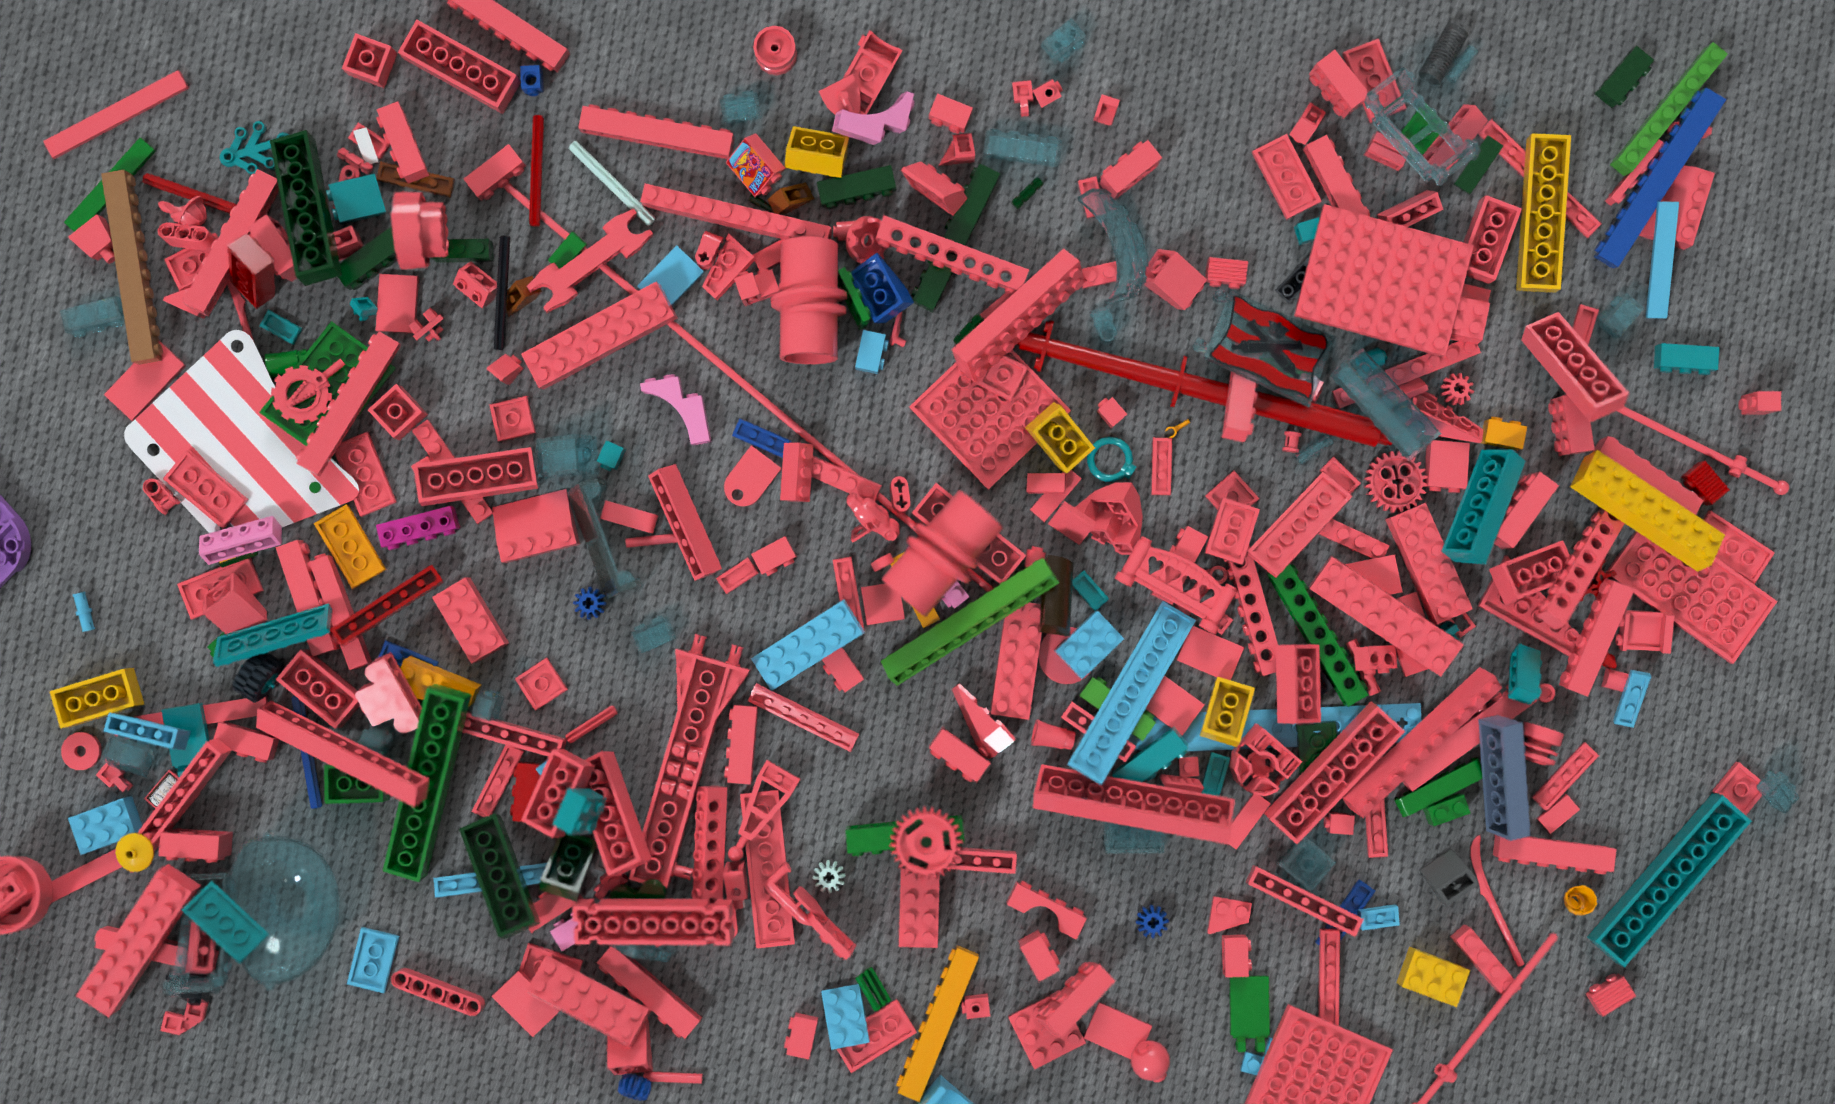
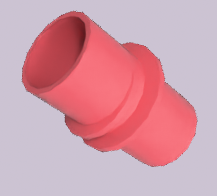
[771,237,847,364]
[882,490,1003,617]

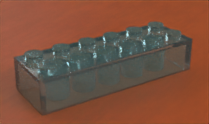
[1330,348,1441,461]

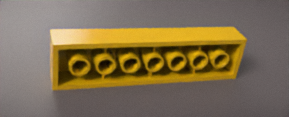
[1516,134,1571,293]
[1570,450,1725,572]

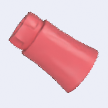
[1031,719,1076,750]

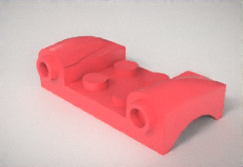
[843,31,903,114]

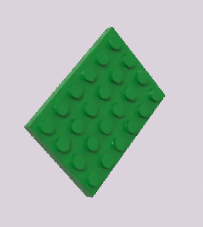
[259,321,396,447]

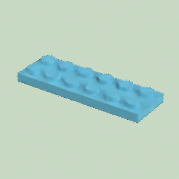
[751,599,865,691]

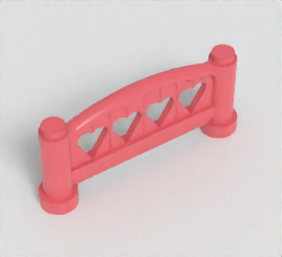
[1114,536,1236,635]

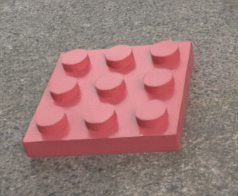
[1008,992,1086,1070]

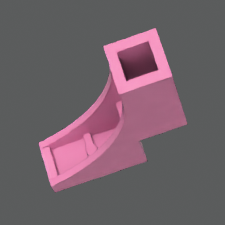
[832,91,914,145]
[640,374,711,445]

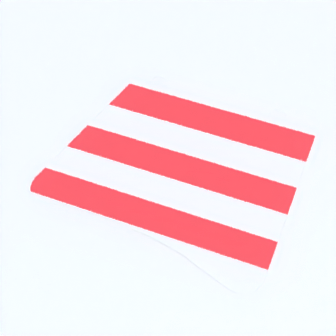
[124,330,359,533]

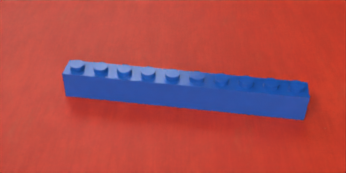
[1594,87,1726,269]

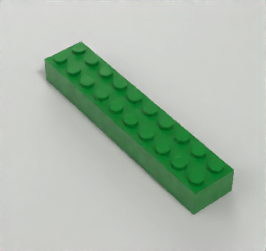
[383,684,472,882]

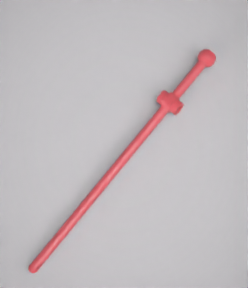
[1617,406,1789,495]
[1412,933,1558,1104]

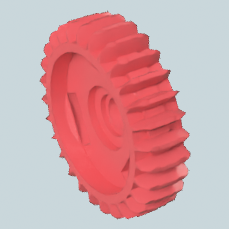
[890,806,963,880]

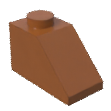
[767,182,815,215]
[506,276,542,316]

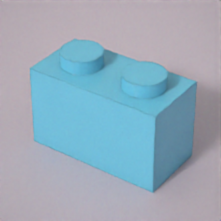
[855,330,889,374]

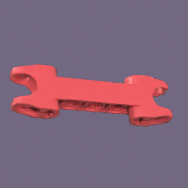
[527,209,653,313]

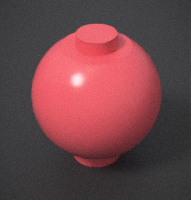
[1131,1040,1170,1082]

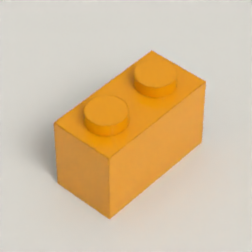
[1481,417,1527,451]

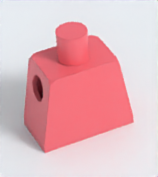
[68,214,115,264]

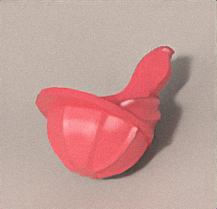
[158,196,207,226]

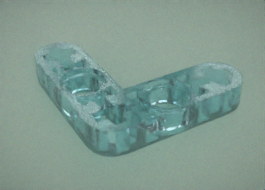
[609,944,672,962]

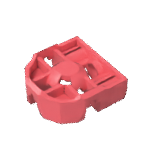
[1229,723,1302,796]

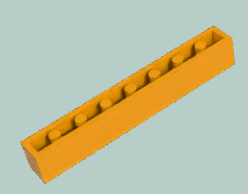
[896,945,979,1102]

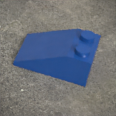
[851,253,914,323]

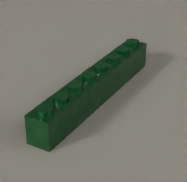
[911,164,1000,313]

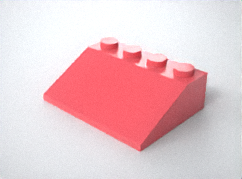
[1639,165,1715,250]
[492,489,580,563]

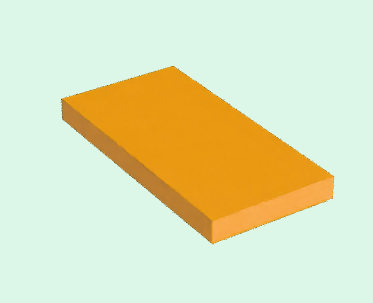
[314,504,387,589]

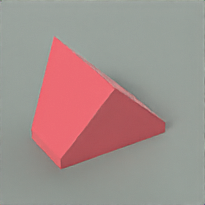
[938,133,975,166]

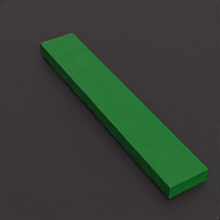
[64,137,156,232]

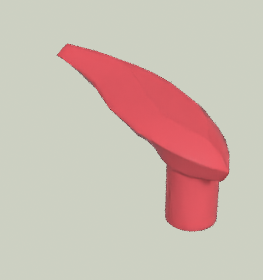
[889,312,906,347]

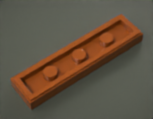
[376,161,455,198]

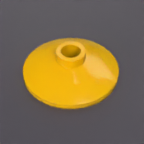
[116,833,154,872]

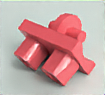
[409,307,444,341]

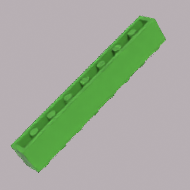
[1610,42,1728,176]

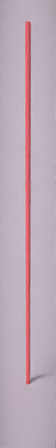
[504,183,994,592]

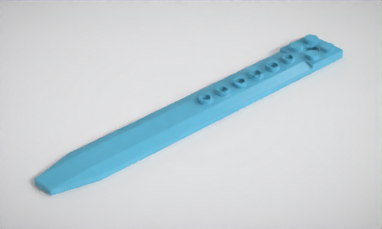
[1128,703,1422,751]

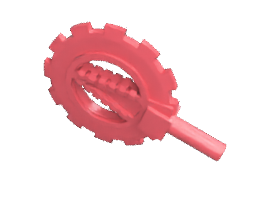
[271,359,345,424]

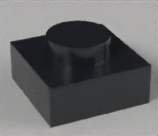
[1320,671,1335,696]

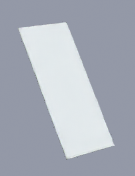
[353,127,379,164]

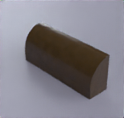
[1039,555,1073,637]

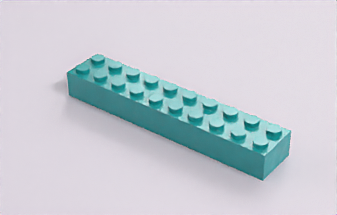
[1587,793,1752,967]

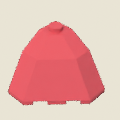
[1075,482,1143,555]

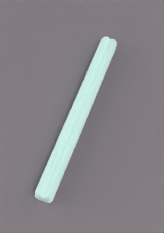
[569,141,655,226]

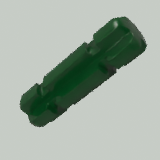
[1011,177,1043,209]
[953,314,984,345]

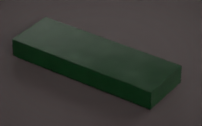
[1454,135,1504,195]

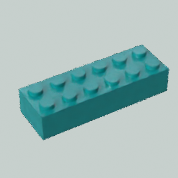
[1441,450,1526,564]

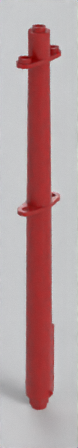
[1017,320,1396,447]

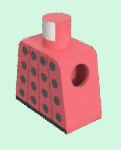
[723,860,749,909]

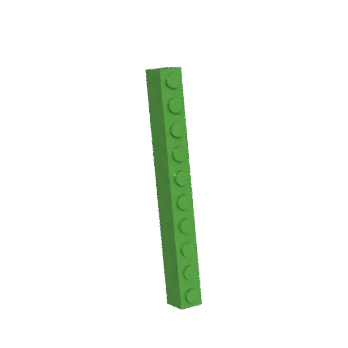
[881,558,1059,686]

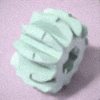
[813,860,846,893]

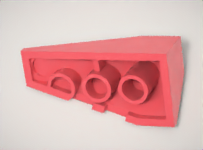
[1401,392,1484,443]
[952,683,1016,760]

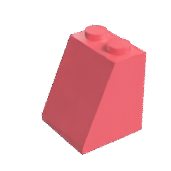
[1136,249,1207,310]
[203,572,267,634]
[607,1019,653,1075]

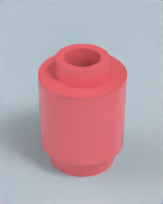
[833,221,854,241]
[1024,546,1046,569]

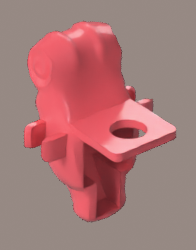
[846,493,900,542]

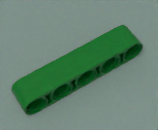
[1394,757,1482,817]

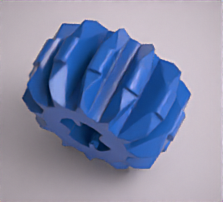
[573,587,607,619]
[1135,904,1169,938]
[618,1073,652,1101]

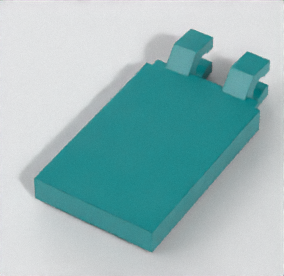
[161,703,210,778]

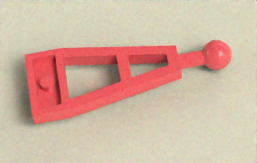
[728,760,800,861]

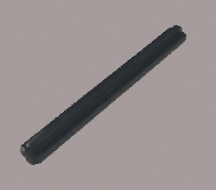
[494,235,510,350]

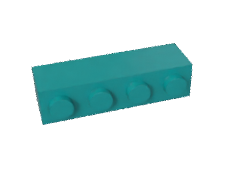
[1112,726,1189,782]

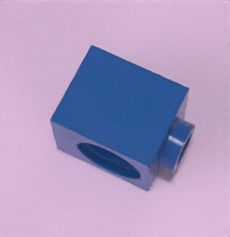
[520,65,544,96]

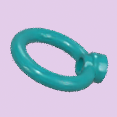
[1087,436,1137,482]

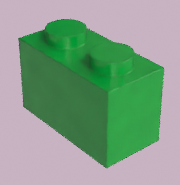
[1423,793,1471,826]

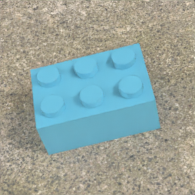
[1054,611,1124,679]
[68,796,142,855]

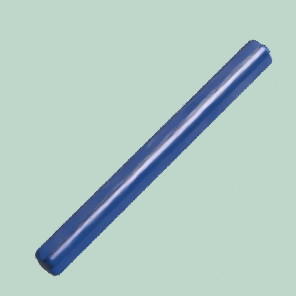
[291,696,322,809]

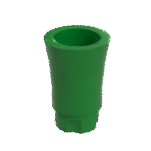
[265,349,308,380]

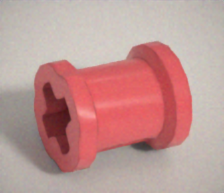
[1282,431,1302,453]

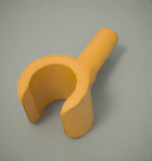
[1165,419,1190,438]

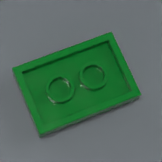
[838,267,871,330]

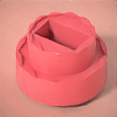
[391,192,449,269]
[0,856,53,934]

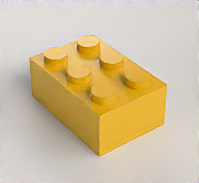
[785,126,849,178]
[1025,402,1095,474]
[1199,676,1255,747]
[1396,946,1470,1007]

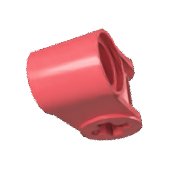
[695,231,724,270]
[143,479,181,515]

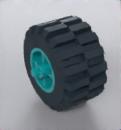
[233,653,284,703]

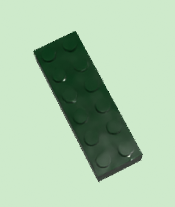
[459,813,541,939]

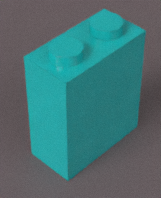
[326,174,386,225]

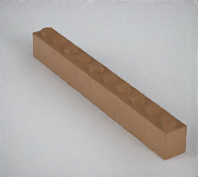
[101,170,163,365]

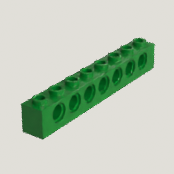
[1266,564,1368,707]

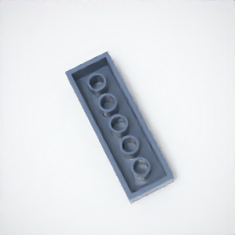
[1478,715,1530,841]

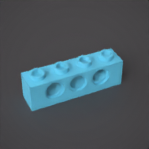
[104,712,191,750]

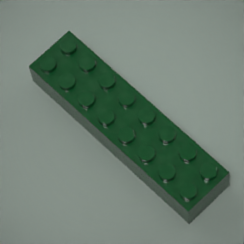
[270,130,342,286]

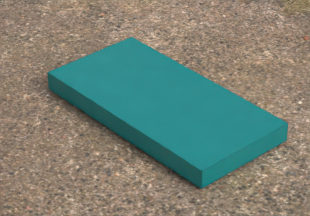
[182,881,270,964]

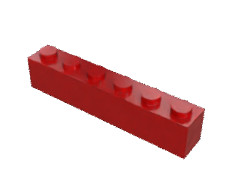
[330,565,444,647]

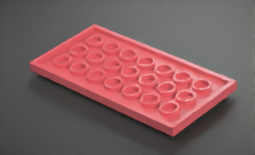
[1606,531,1778,664]

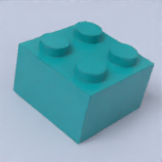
[553,788,607,835]

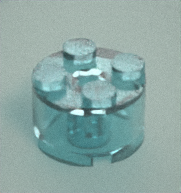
[357,721,397,757]

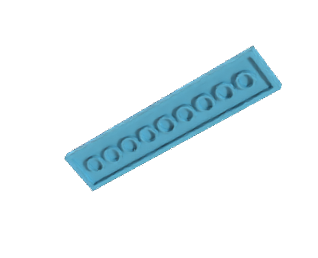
[1067,601,1196,785]

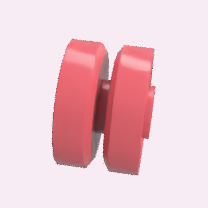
[753,26,797,75]

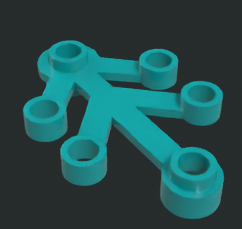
[219,121,289,175]

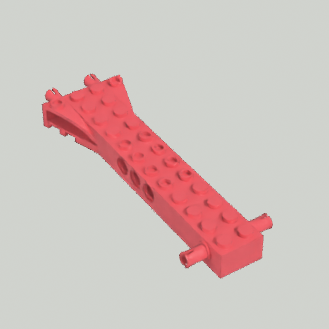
[629,634,752,890]

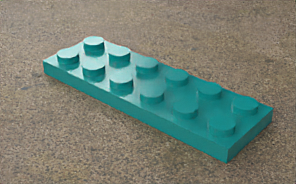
[213,603,332,667]

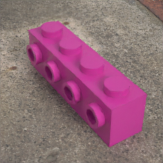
[376,506,460,550]

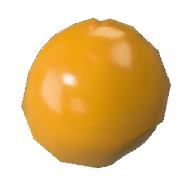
[1563,885,1597,916]

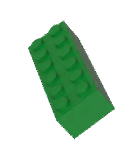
[845,815,965,856]

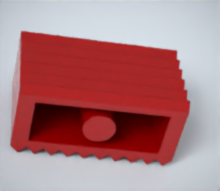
[1681,461,1730,506]

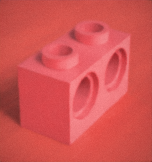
[1354,645,1397,674]

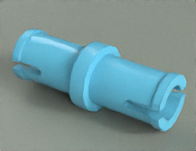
[73,592,95,632]

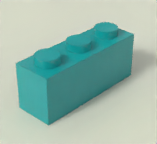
[1654,343,1719,375]
[1508,643,1542,705]

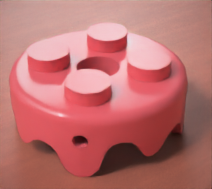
[846,216,891,264]

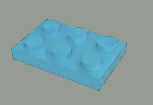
[821,984,870,1050]

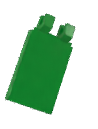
[1229,976,1270,1052]

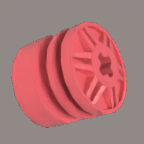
[1523,722,1564,766]

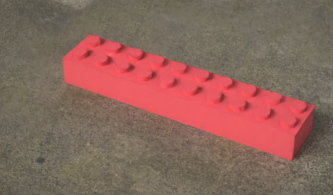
[1033,764,1235,844]

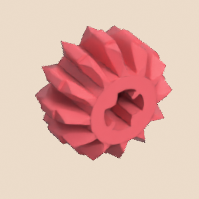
[1440,373,1474,406]

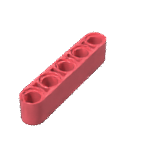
[391,968,485,1016]

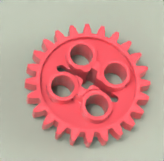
[1364,451,1428,513]

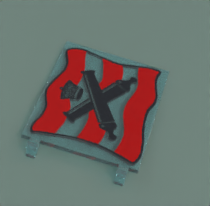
[1192,288,1334,407]

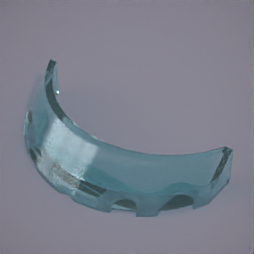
[1077,188,1149,305]

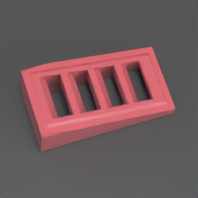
[1160,774,1204,793]

